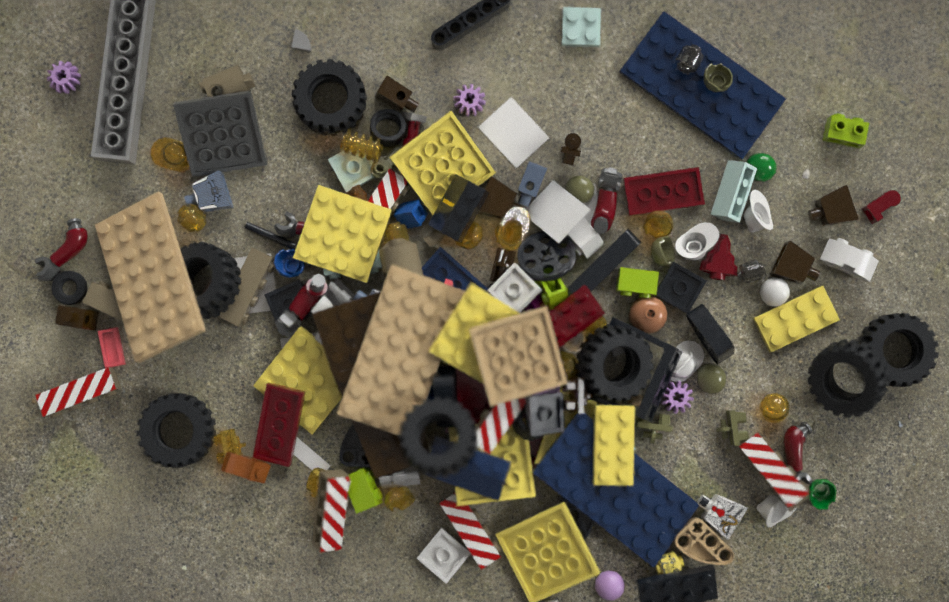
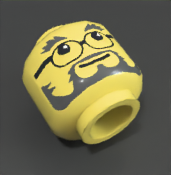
[655,551,685,575]

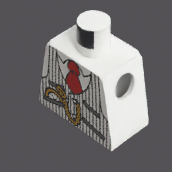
[697,494,748,539]

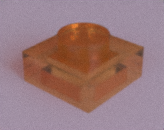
[347,184,368,201]

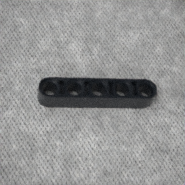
[431,0,511,51]
[567,229,641,297]

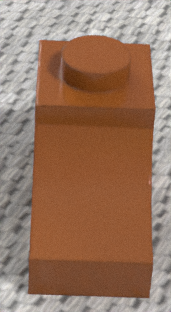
[221,451,271,484]

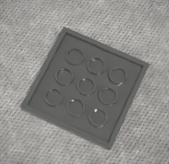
[173,90,268,177]

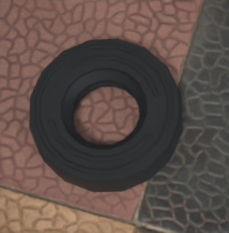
[51,271,88,305]

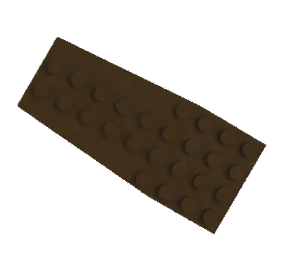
[312,292,430,478]

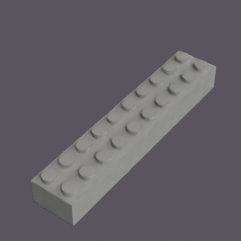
[91,0,156,165]

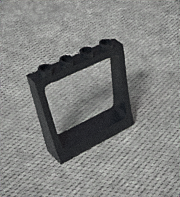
[587,317,683,423]

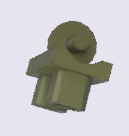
[716,410,749,446]
[635,414,673,444]

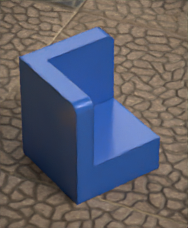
[394,200,428,229]

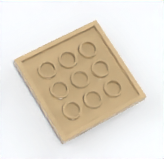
[469,306,567,406]

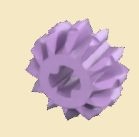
[47,61,81,94]
[454,84,486,117]
[661,381,694,414]

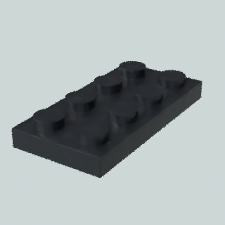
[637,564,718,602]

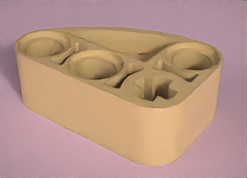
[673,517,734,565]

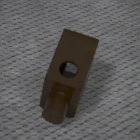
[375,75,419,113]
[478,176,524,220]
[808,185,859,226]
[769,240,820,284]
[55,305,99,331]

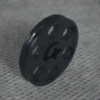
[517,231,576,281]

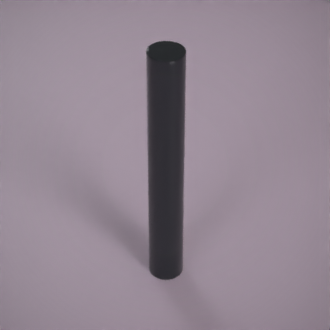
[244,222,298,250]

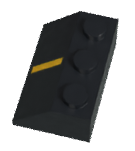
[428,174,489,243]

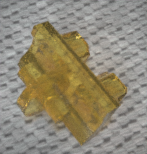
[213,429,246,464]

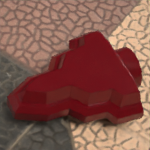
[699,234,738,281]

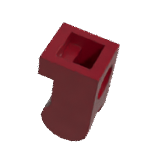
[861,190,901,224]

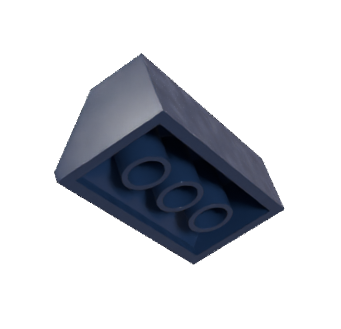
[426,436,512,501]

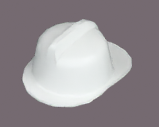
[744,190,773,233]
[676,222,719,260]
[671,340,704,382]
[757,495,796,527]

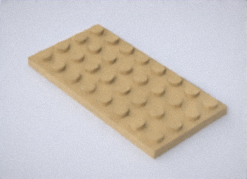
[95,191,206,363]
[337,264,465,435]

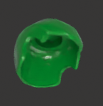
[746,153,777,182]
[808,479,837,510]

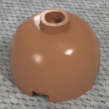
[628,296,667,334]

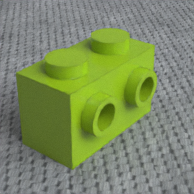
[822,114,870,149]
[616,267,659,298]
[534,268,568,310]
[348,467,383,514]

